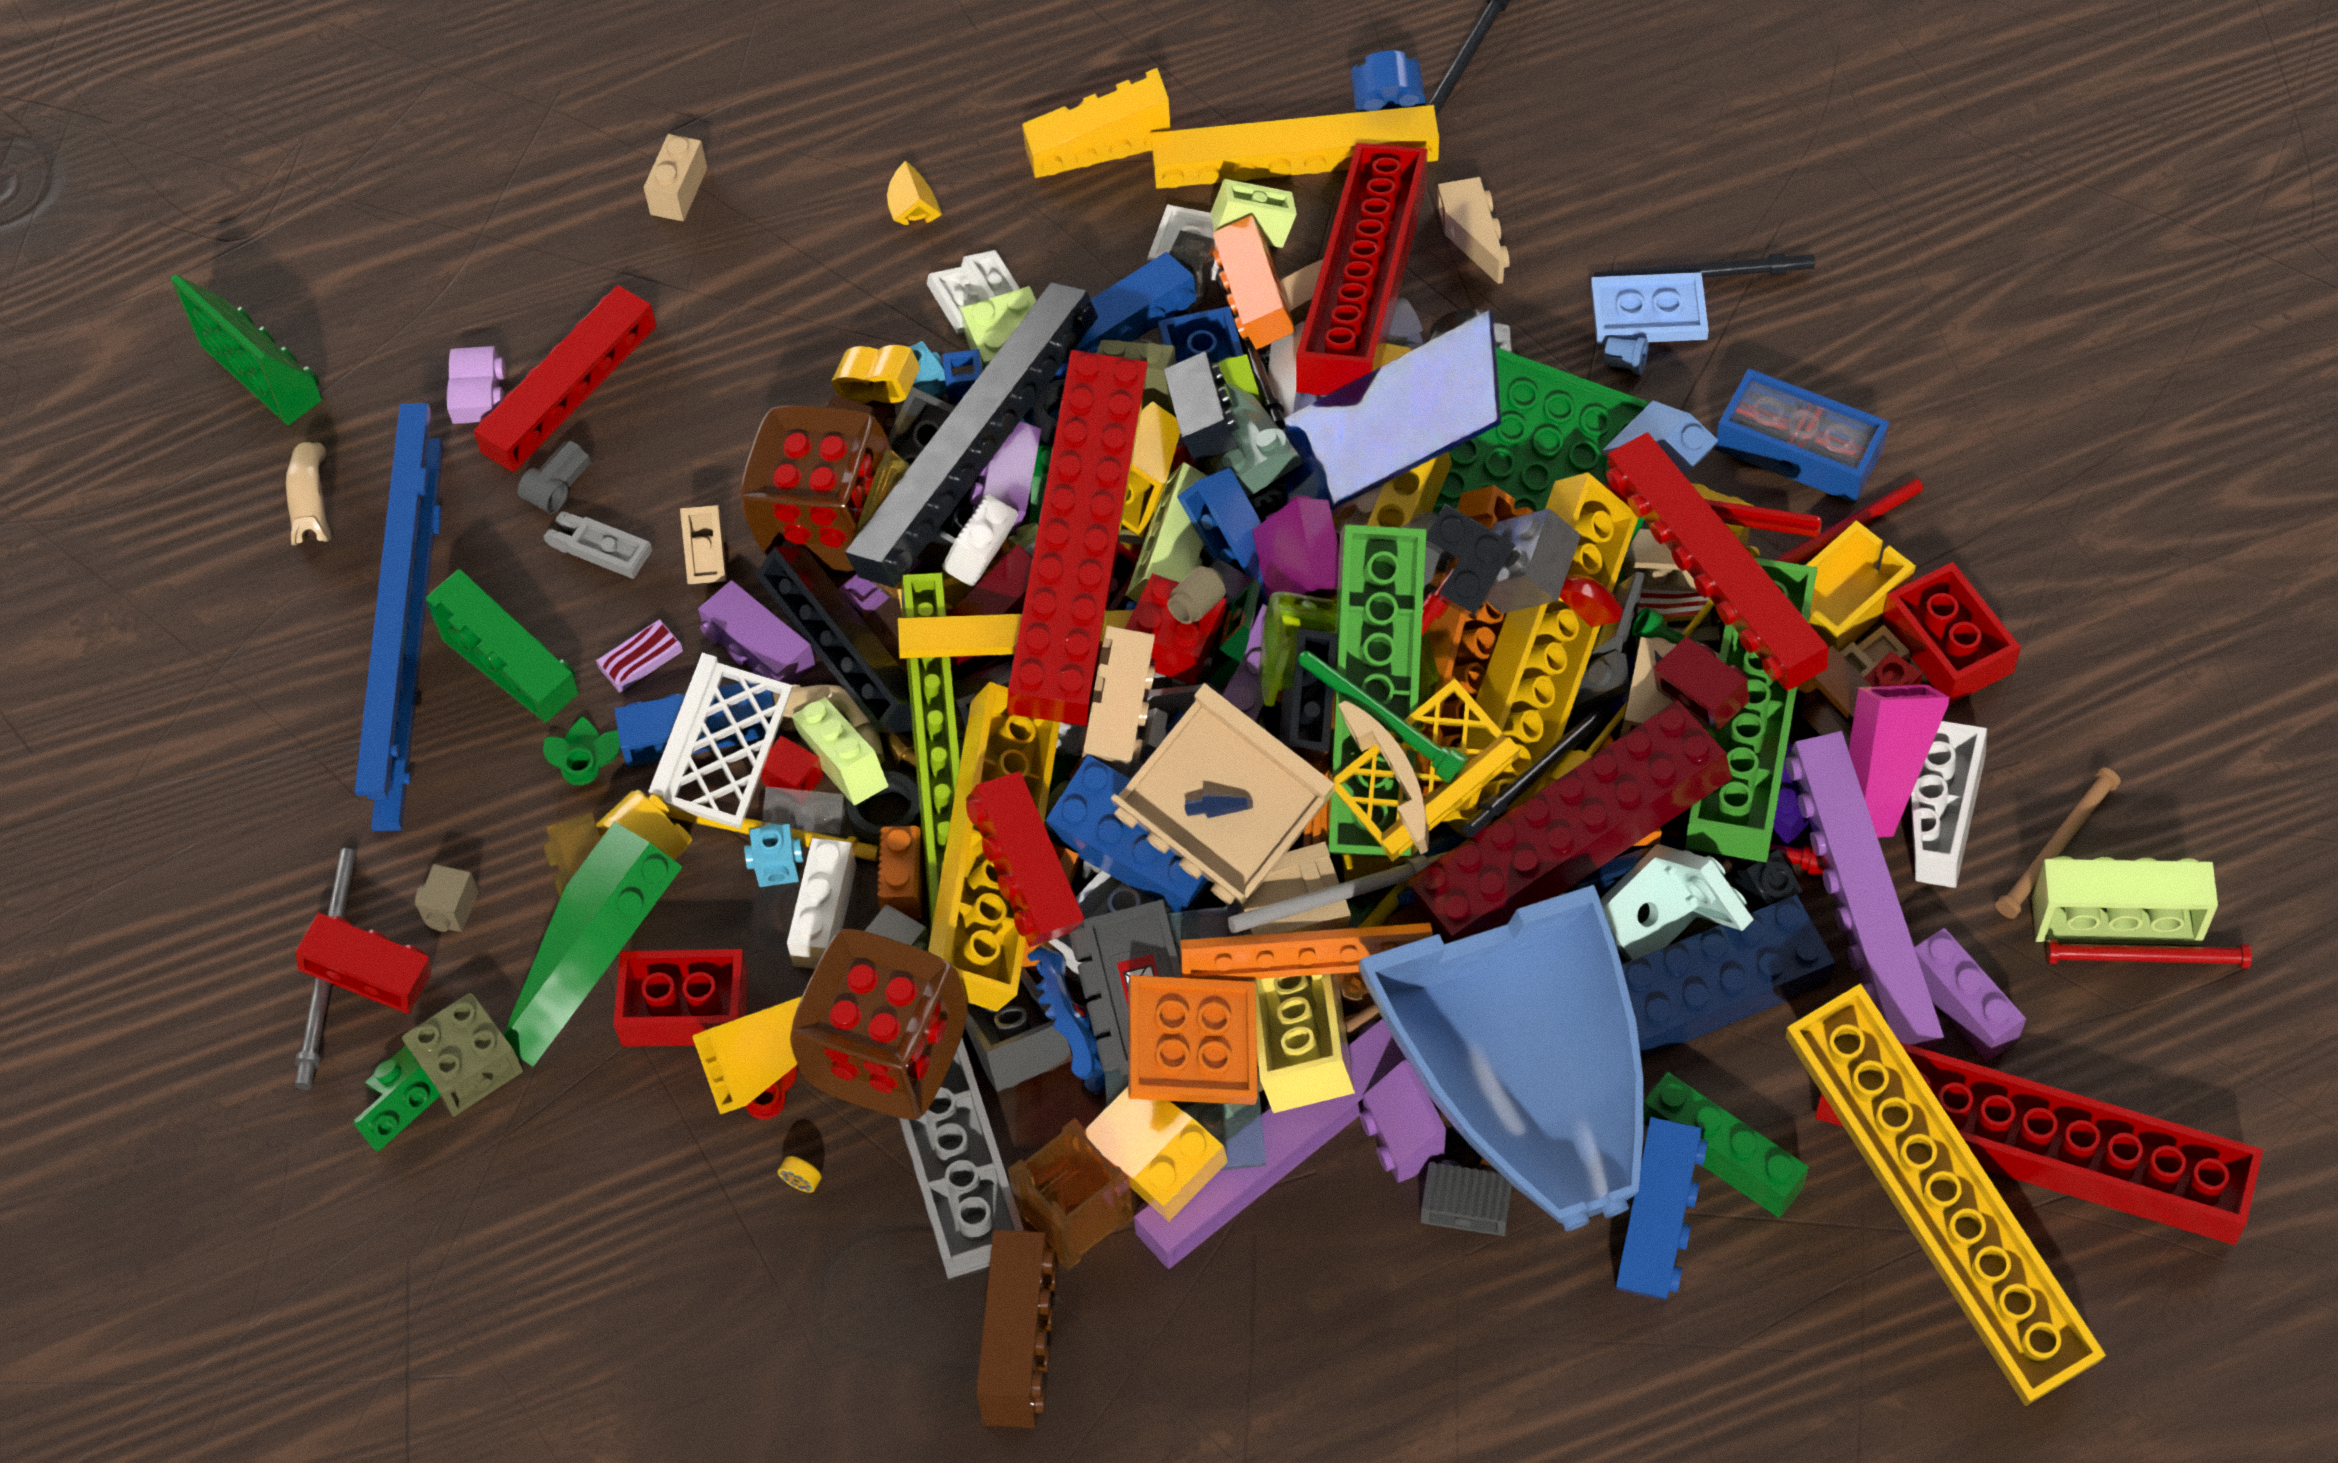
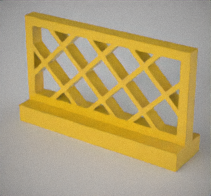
[1331,678,1520,862]

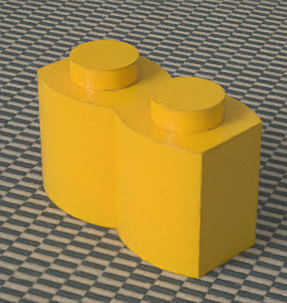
[831,345,920,404]

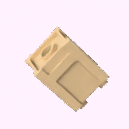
[1226,841,1351,936]

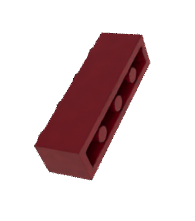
[946,544,1033,695]

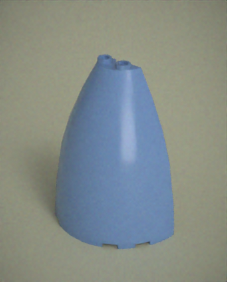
[1359,885,1643,1232]

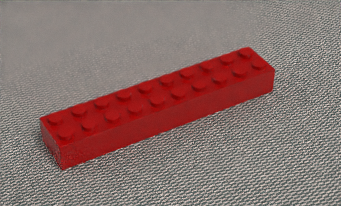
[1296,143,1428,400]
[1007,350,1148,726]
[1815,1042,2264,1245]

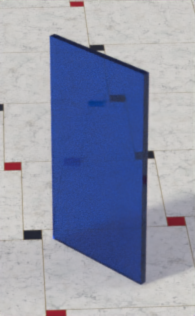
[1284,310,1501,510]

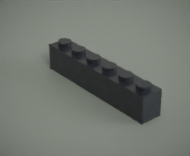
[755,546,913,733]

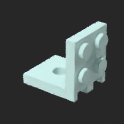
[1600,844,1754,962]

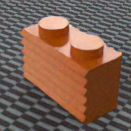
[877,826,924,920]

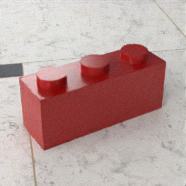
[295,912,431,1014]

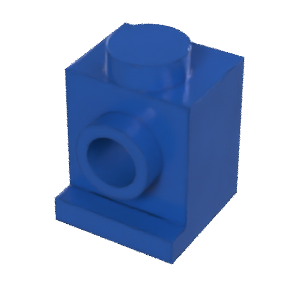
[942,349,982,404]

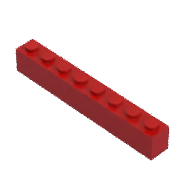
[1606,432,1828,691]

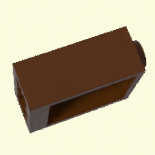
[1793,646,1872,751]

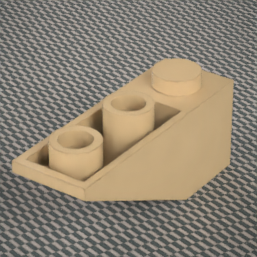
[1437,177,1509,284]

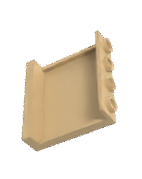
[1111,683,1335,907]

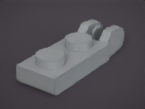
[544,511,653,579]

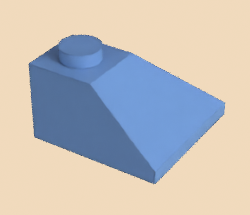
[1601,400,1719,476]

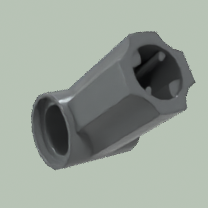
[517,441,591,514]

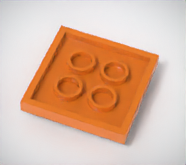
[1128,975,1258,1105]

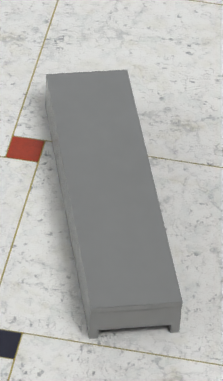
[899,1038,1024,1279]

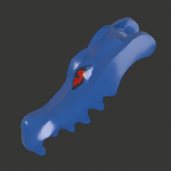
[1027,946,1107,1095]

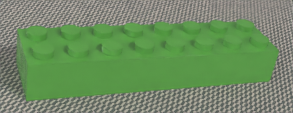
[1327,524,1427,858]
[1685,557,1817,863]

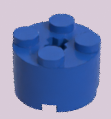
[1350,50,1426,113]

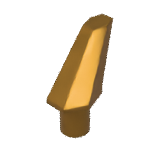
[883,733,916,770]

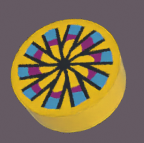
[777,1156,822,1193]

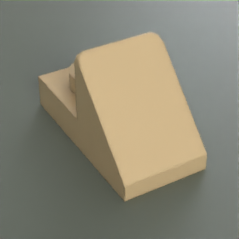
[680,505,727,584]

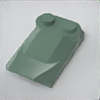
[1206,382,1303,498]

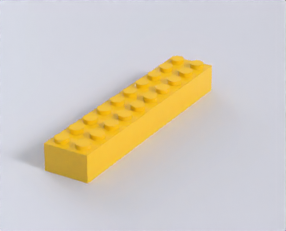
[1443,473,1638,839]
[1786,983,2106,1406]

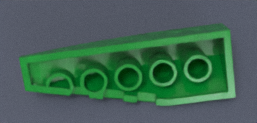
[503,821,683,1067]

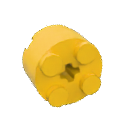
[596,790,692,860]

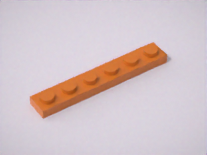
[1180,923,1433,981]

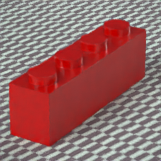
[966,771,1085,947]

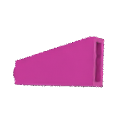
[1849,685,1950,838]

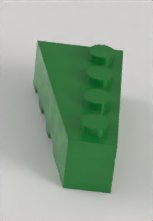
[425,569,579,724]

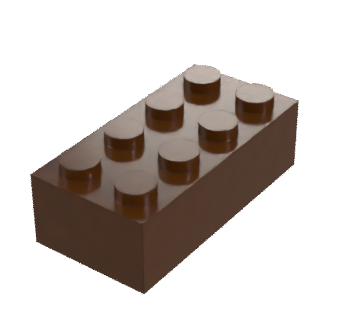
[976,1230,1058,1428]

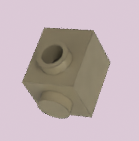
[415,864,479,932]

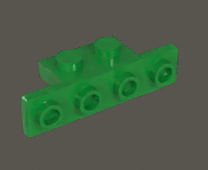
[353,1045,440,1151]

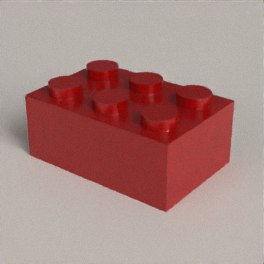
[1882,562,2021,705]
[613,949,749,1047]

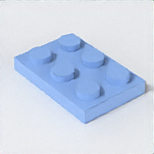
[1591,272,1709,344]

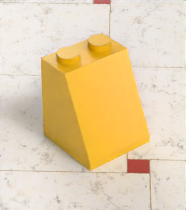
[1122,402,1180,539]

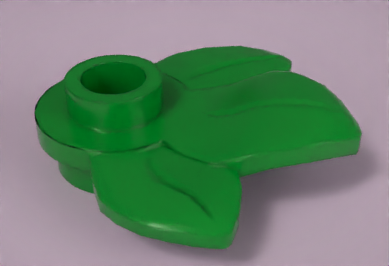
[543,717,621,786]

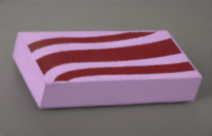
[596,619,683,693]

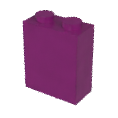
[1252,495,1339,619]

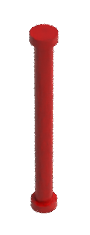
[2046,939,2252,969]

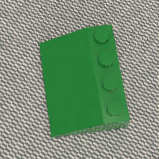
[170,274,322,426]

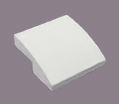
[927,250,1020,334]

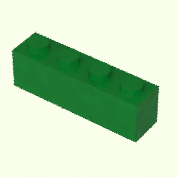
[1643,1072,1809,1219]

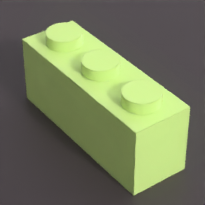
[791,697,889,806]

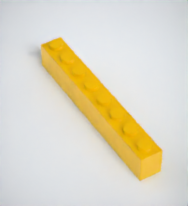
[1151,105,1439,189]

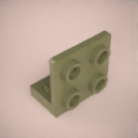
[402,993,523,1117]

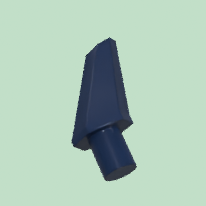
[1185,791,1253,818]

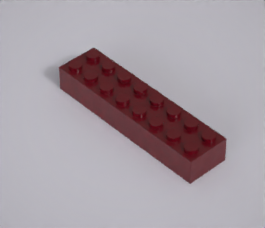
[1407,700,1732,943]

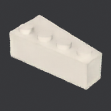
[1910,721,1987,888]

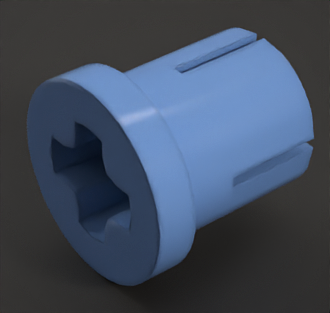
[1604,337,1648,375]

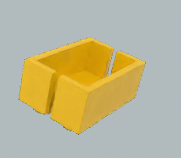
[1805,521,1916,652]

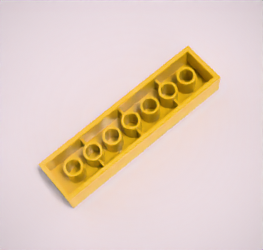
[928,682,1060,1012]

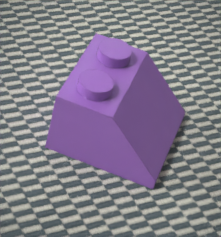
[1359,1059,1446,1183]

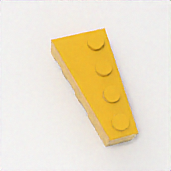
[1022,68,1171,178]

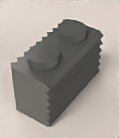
[1421,1160,1512,1236]

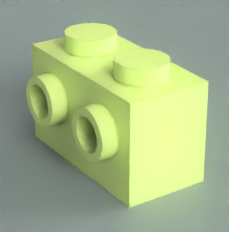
[1211,179,1297,248]

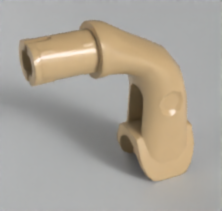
[286,442,332,545]
[773,685,885,764]

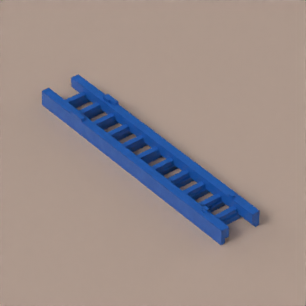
[355,403,444,831]

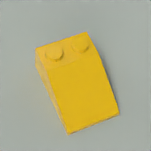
[1078,1087,1228,1222]

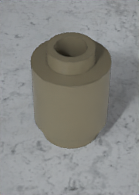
[1167,566,1226,624]

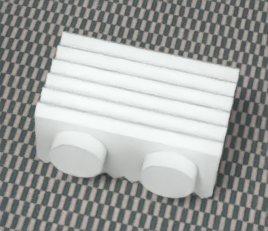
[942,495,1019,586]

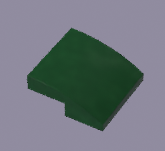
[1207,579,1261,691]

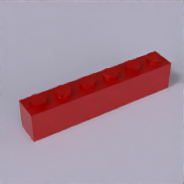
[473,285,657,473]

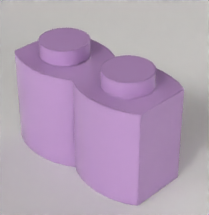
[447,346,506,424]

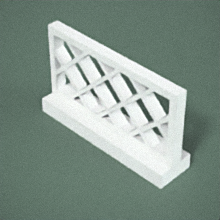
[648,653,793,829]

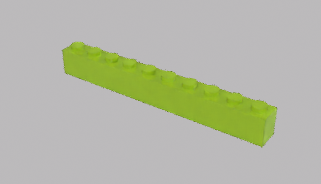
[901,573,960,931]

